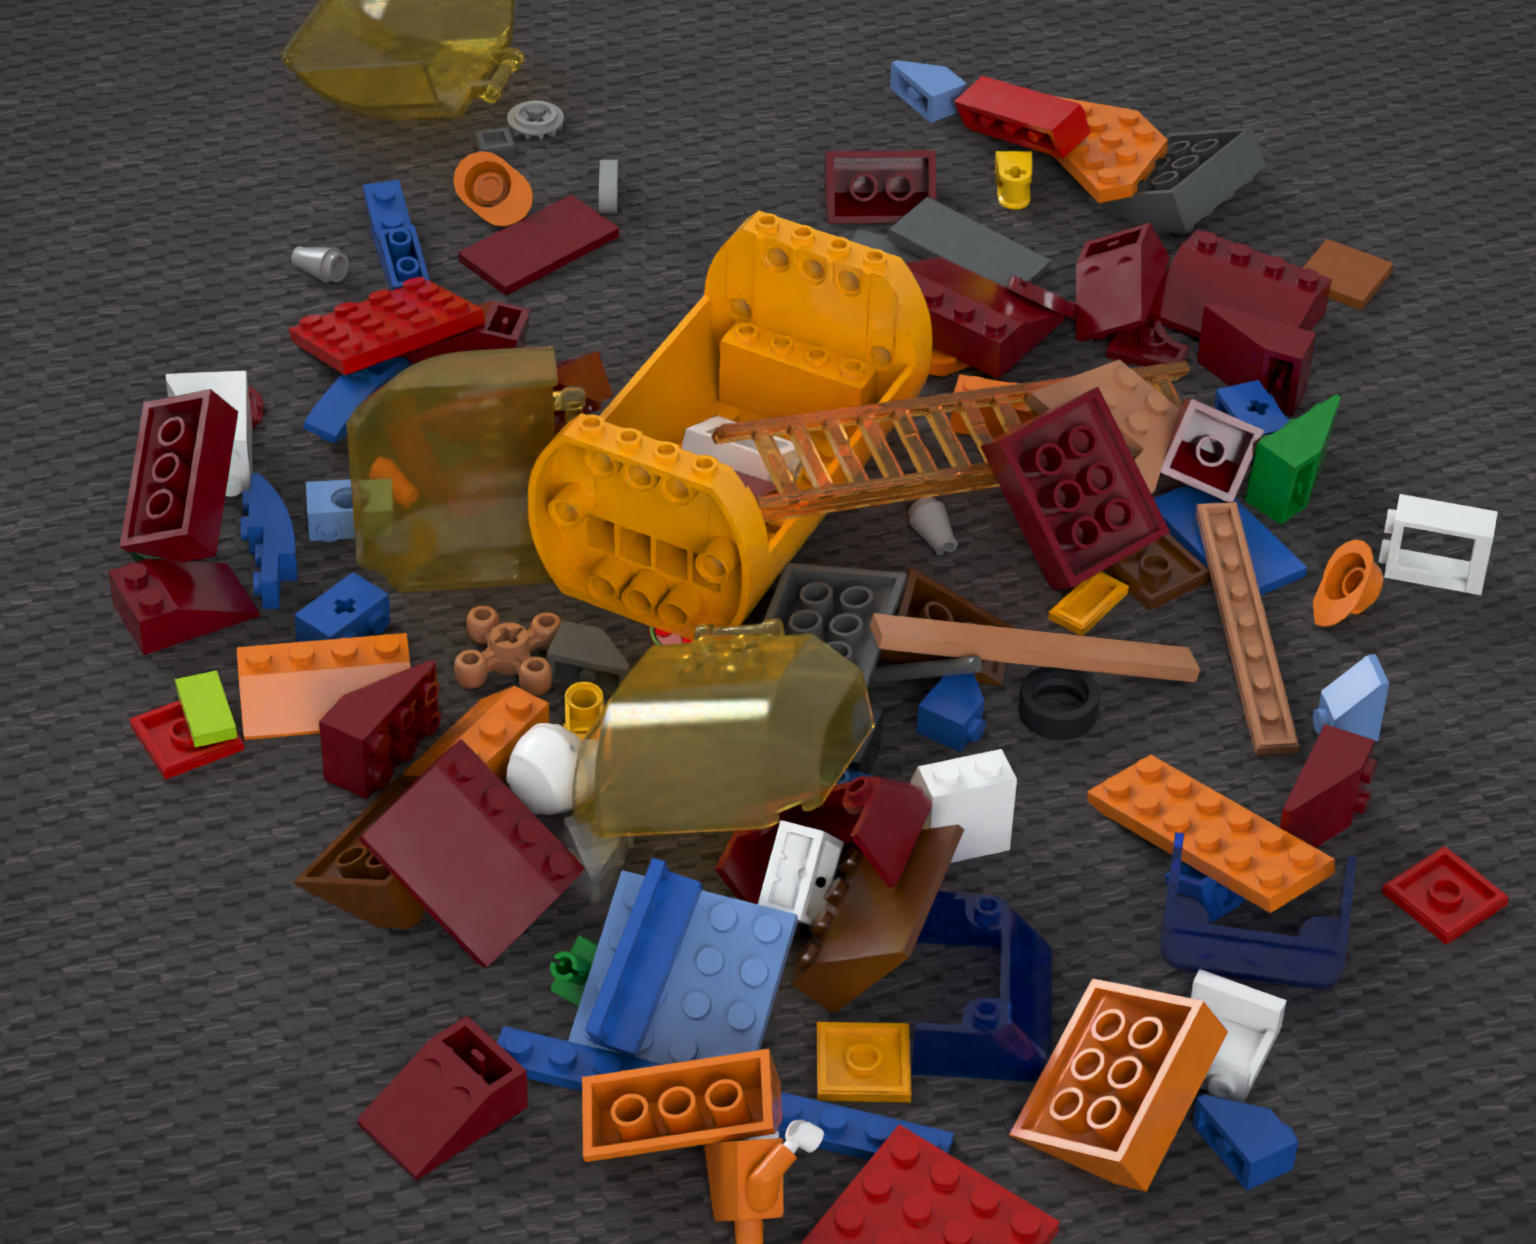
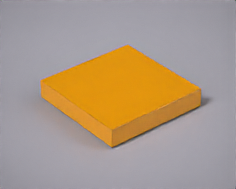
[816,1022,912,1103]

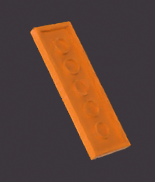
[1087,755,1335,913]

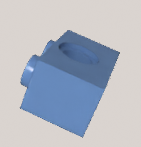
[306,477,391,542]

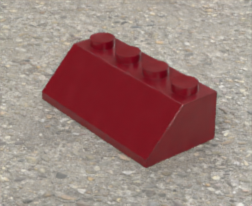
[119,389,238,562]

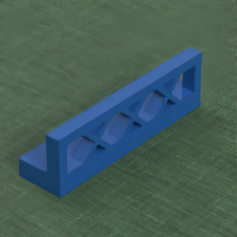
[585,857,703,1058]

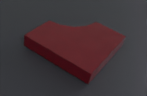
[1106,315,1190,376]

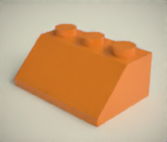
[403,686,549,782]

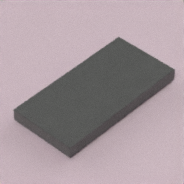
[887,197,1051,287]

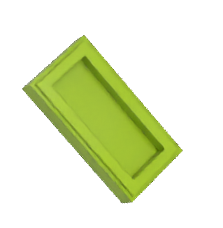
[175,670,237,747]

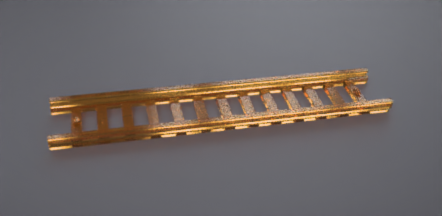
[711,361,1190,522]

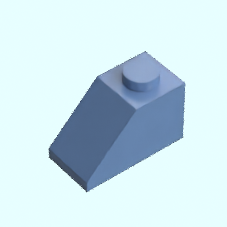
[890,60,967,123]
[1313,654,1389,741]

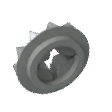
[507,100,564,141]

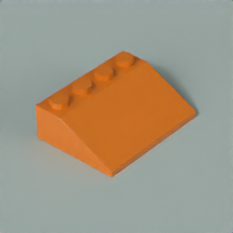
[1009,979,1228,1192]

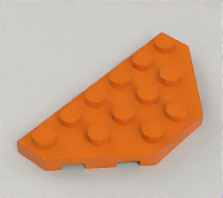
[1052,96,1168,203]

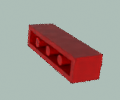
[954,76,1091,159]

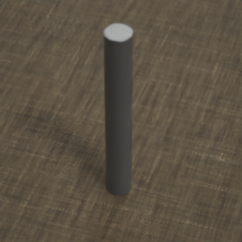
[871,656,982,683]

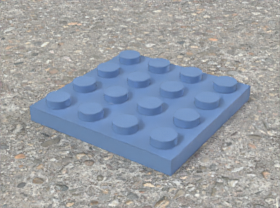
[568,870,798,1065]

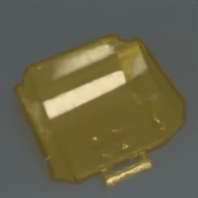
[279,0,525,121]
[347,346,586,593]
[572,618,875,838]

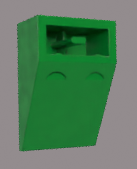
[1245,394,1341,525]

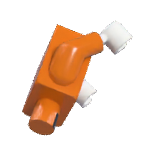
[705,1120,824,1244]

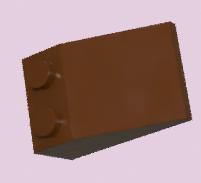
[880,567,1015,686]

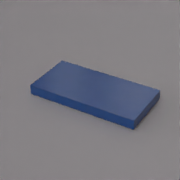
[1154,485,1308,595]

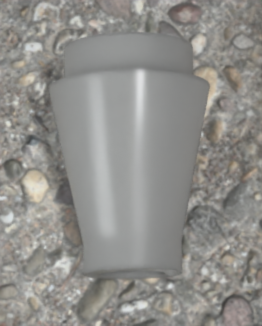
[291,246,348,284]
[908,497,958,556]

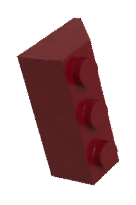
[824,150,936,224]

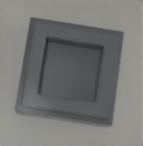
[474,127,516,157]

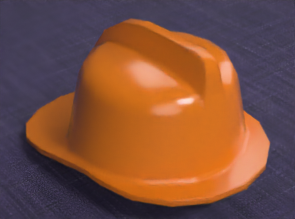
[453,151,533,227]
[1313,539,1384,627]

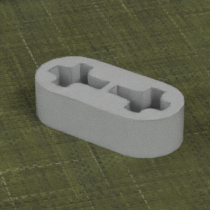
[599,160,618,214]

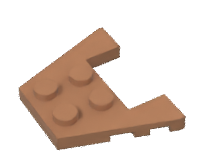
[1025,360,1180,494]

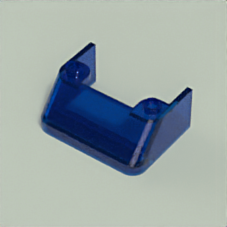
[1160,832,1357,990]
[911,892,1052,1082]

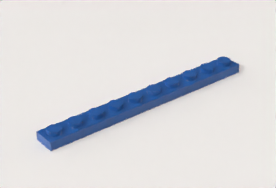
[496,1026,954,1160]

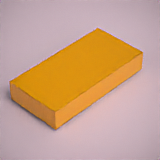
[1048,572,1129,636]

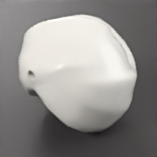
[507,723,588,815]

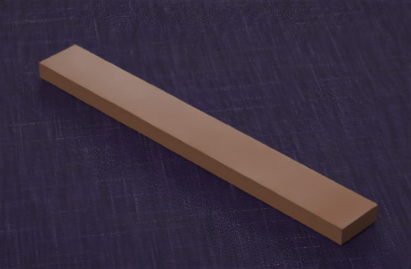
[1195,502,1299,755]
[870,613,1200,682]

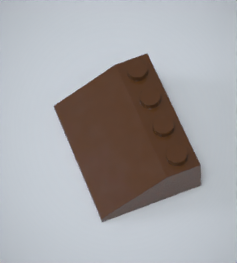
[293,776,427,930]
[790,824,965,1013]

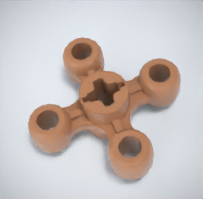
[454,605,562,696]

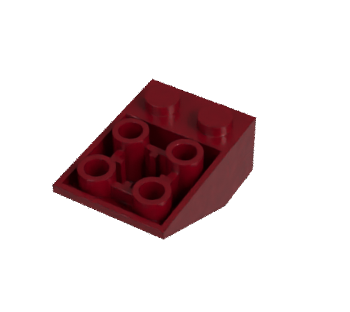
[1076,223,1170,342]
[399,301,531,382]
[1197,302,1316,416]
[319,660,441,799]
[357,1016,528,1181]

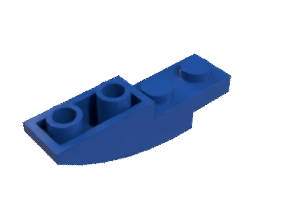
[363,180,430,291]
[303,356,429,443]
[241,473,298,609]

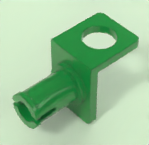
[550,935,599,1007]

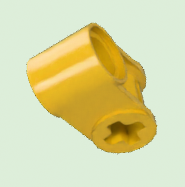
[995,151,1032,210]
[563,682,608,761]

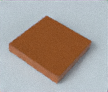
[1303,239,1394,310]

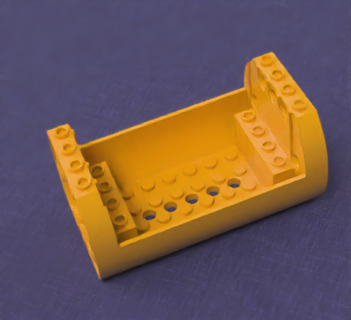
[528,211,932,648]

